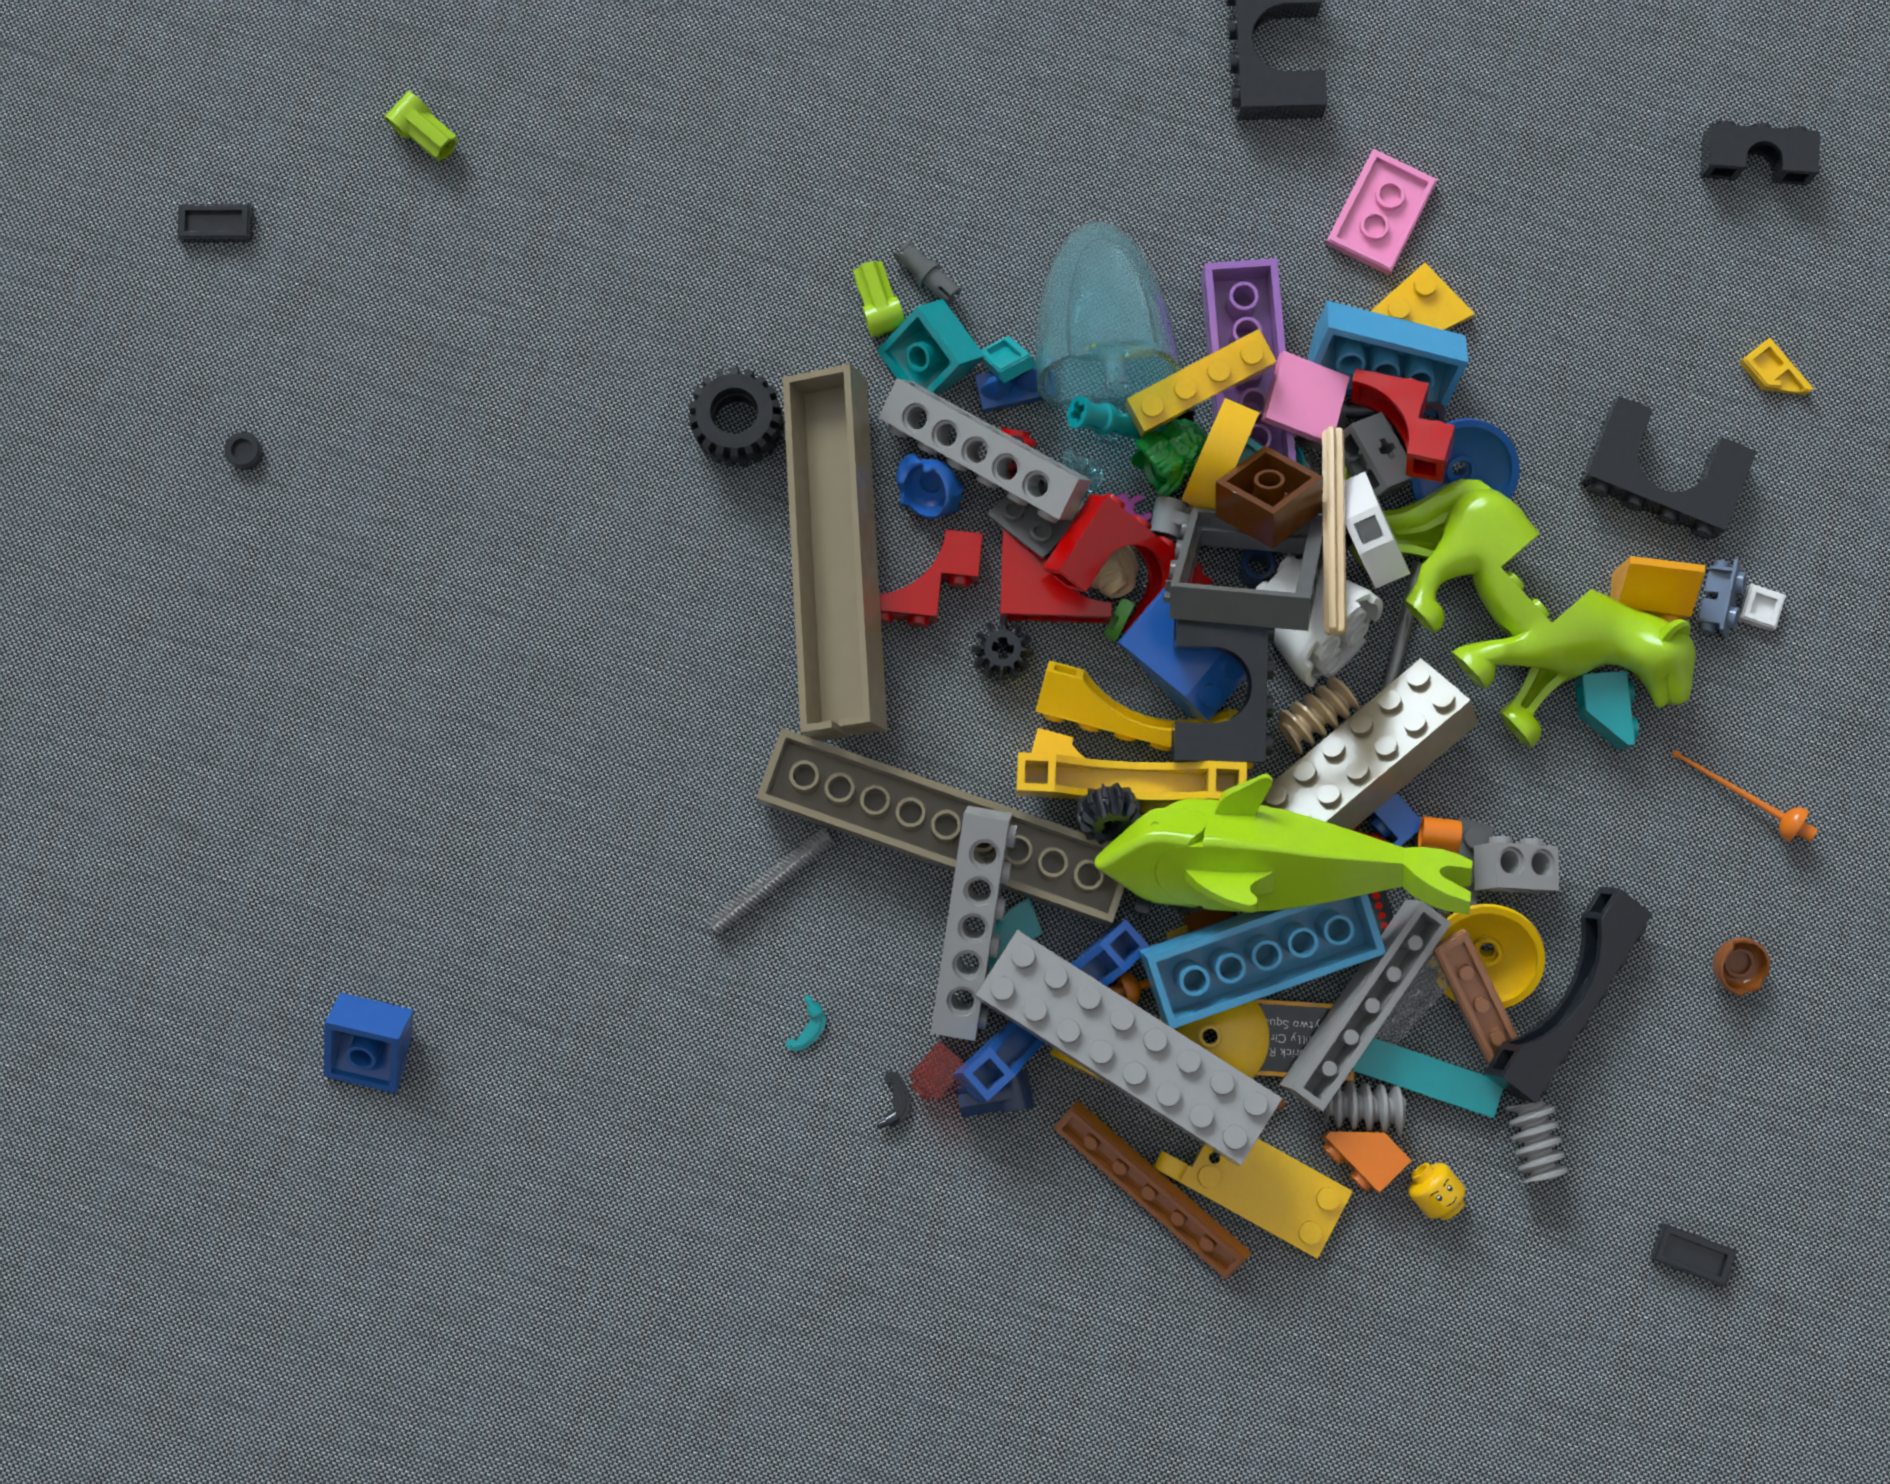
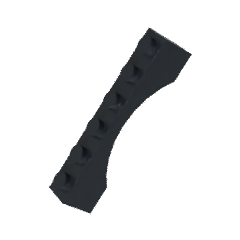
[1484,887,1652,1103]

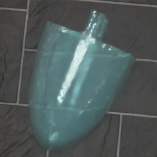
[1036,221,1181,444]

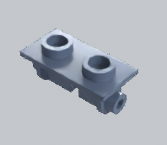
[1697,559,1747,640]

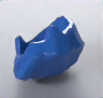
[895,453,964,520]

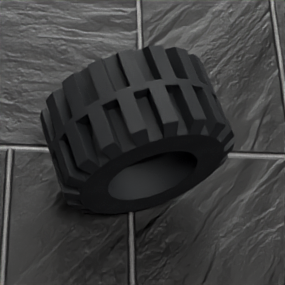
[689,367,783,468]

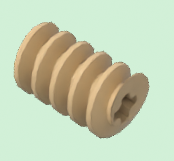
[1278,677,1360,755]

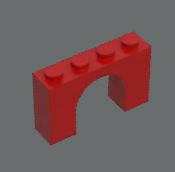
[1043,493,1212,633]

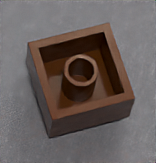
[1215,445,1323,549]

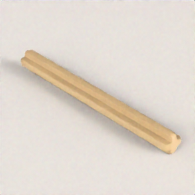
[1322,426,1347,636]

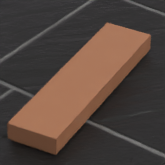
[1432,929,1518,1065]

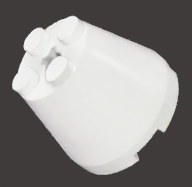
[1256,555,1383,687]

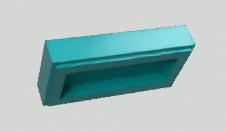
[981,336,1036,383]

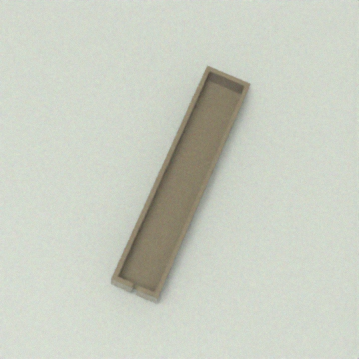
[782,363,888,741]

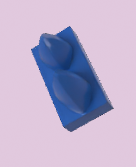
[975,360,1054,413]

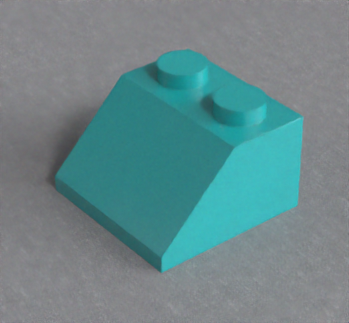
[877,299,985,395]

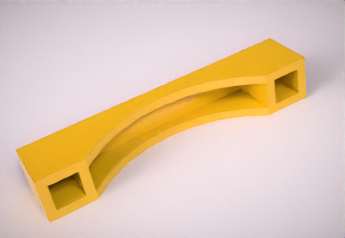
[1035,660,1254,770]
[1016,752,1247,803]

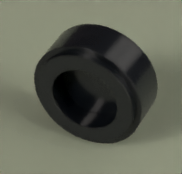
[224,432,264,470]

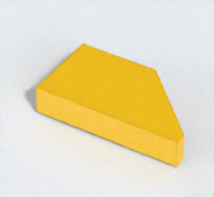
[1739,338,1814,395]

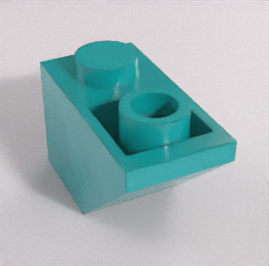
[1574,671,1639,750]

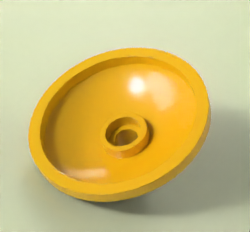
[1429,904,1545,1008]
[1159,1000,1270,1079]

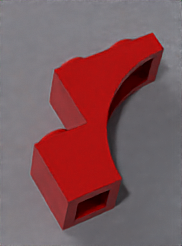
[1351,369,1455,483]
[880,530,983,628]

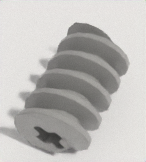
[1324,1081,1406,1134]
[1505,1101,1568,1183]

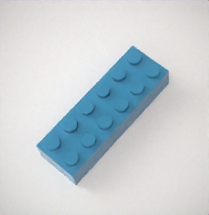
[1139,894,1386,1029]

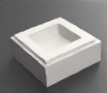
[1738,584,1786,632]

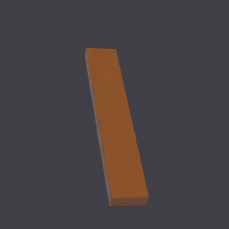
[1053,1100,1252,1280]

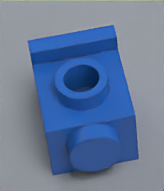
[1369,793,1421,846]

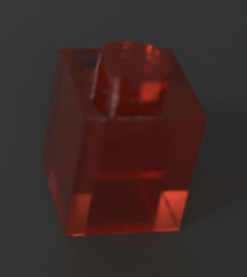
[909,1041,964,1101]

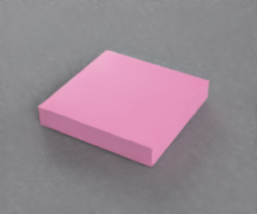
[1261,351,1350,445]

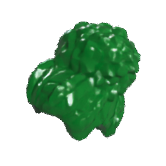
[1130,418,1208,496]

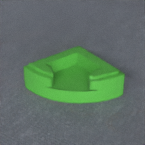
[1104,598,1135,643]

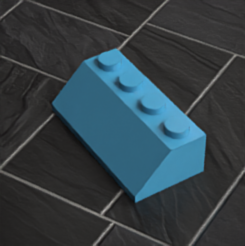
[1307,300,1469,417]

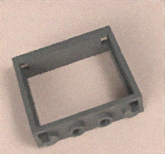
[1163,507,1323,631]

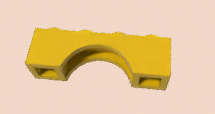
[1124,329,1277,437]

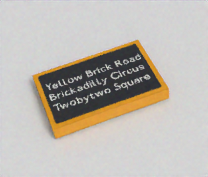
[1255,999,1355,1081]

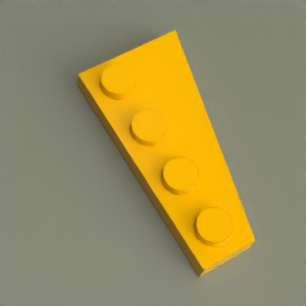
[1371,263,1475,331]

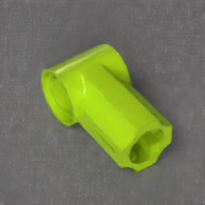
[384,91,459,162]
[853,261,905,338]

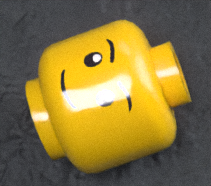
[1408,1163,1466,1220]

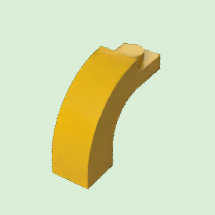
[1181,398,1259,509]

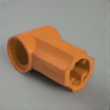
[1414,816,1462,854]

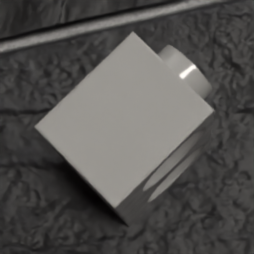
[1474,836,1559,894]

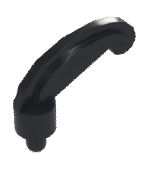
[877,1072,910,1129]

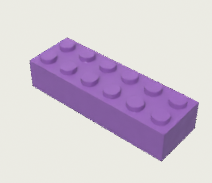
[1200,258,1296,462]

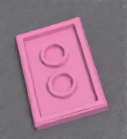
[1325,149,1438,276]

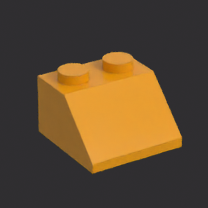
[1610,556,1706,622]

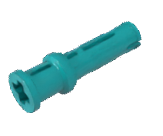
[1067,396,1168,440]

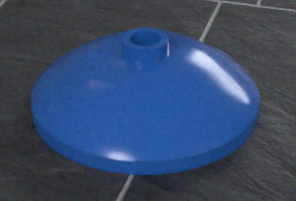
[1410,418,1520,502]

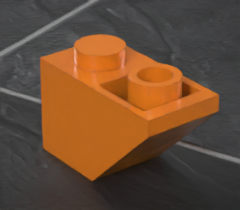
[1320,1131,1412,1193]

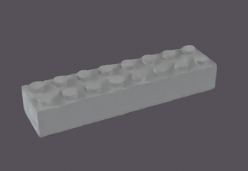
[976,930,1282,1166]

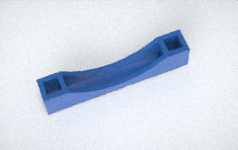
[952,919,1150,1103]

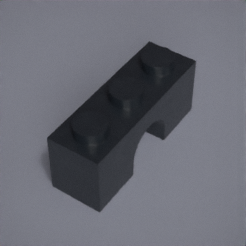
[1700,120,1820,185]

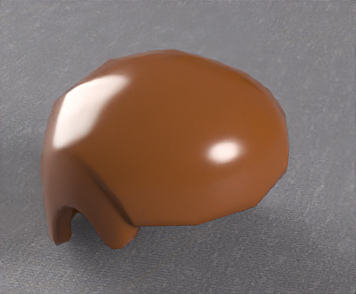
[1712,937,1771,997]

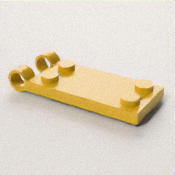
[1154,1139,1353,1259]

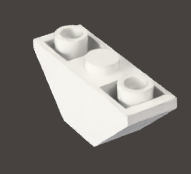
[1345,472,1411,589]

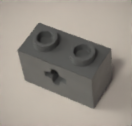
[1343,412,1416,499]

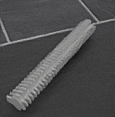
[706,827,835,935]

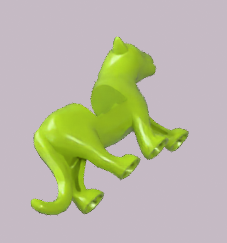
[1345,466,1696,749]

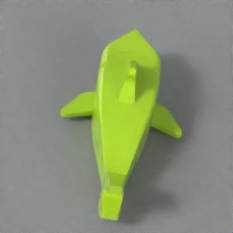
[1094,774,1473,915]

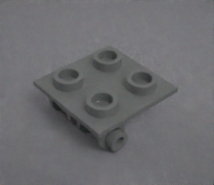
[987,477,1084,559]

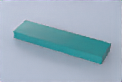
[1352,1038,1503,1118]

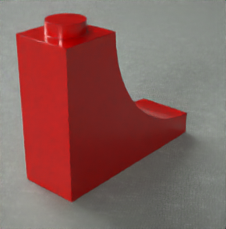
[1000,529,1112,624]

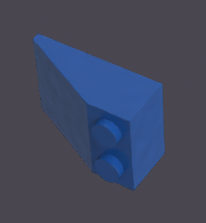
[1117,587,1246,721]

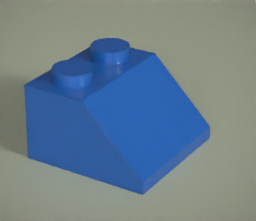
[323,993,413,1094]

